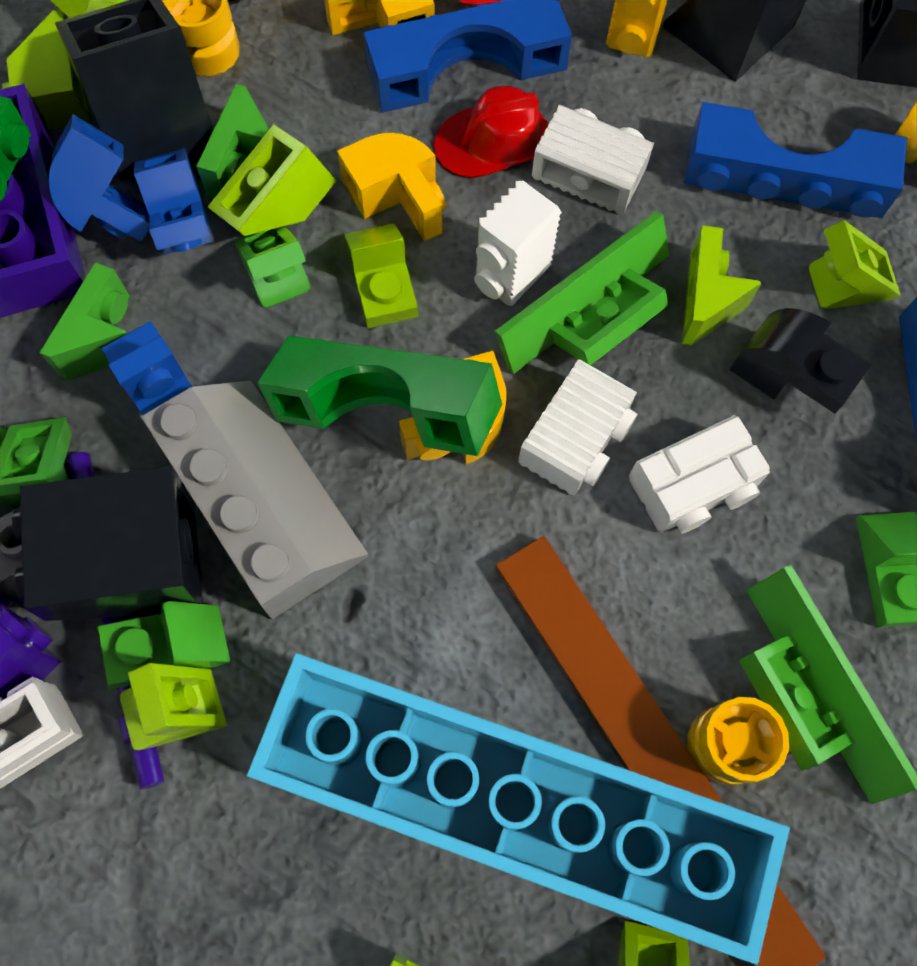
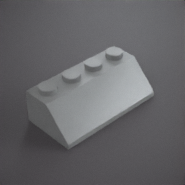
[141,380,369,619]

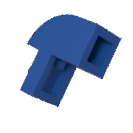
[49,114,149,242]
[134,148,214,255]
[101,321,192,416]

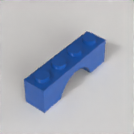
[364,0,572,113]
[684,102,907,218]

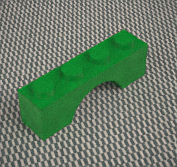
[257,336,502,456]

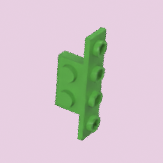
[495,211,670,374]
[739,564,917,804]

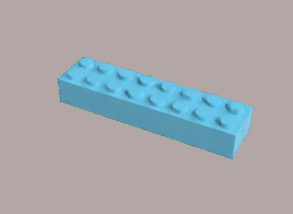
[247,653,790,965]

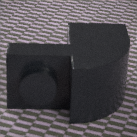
[729,308,872,414]

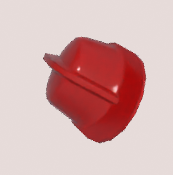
[434,86,548,178]

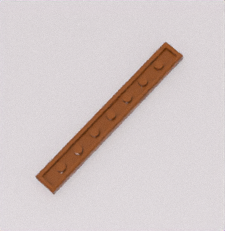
[495,536,826,966]

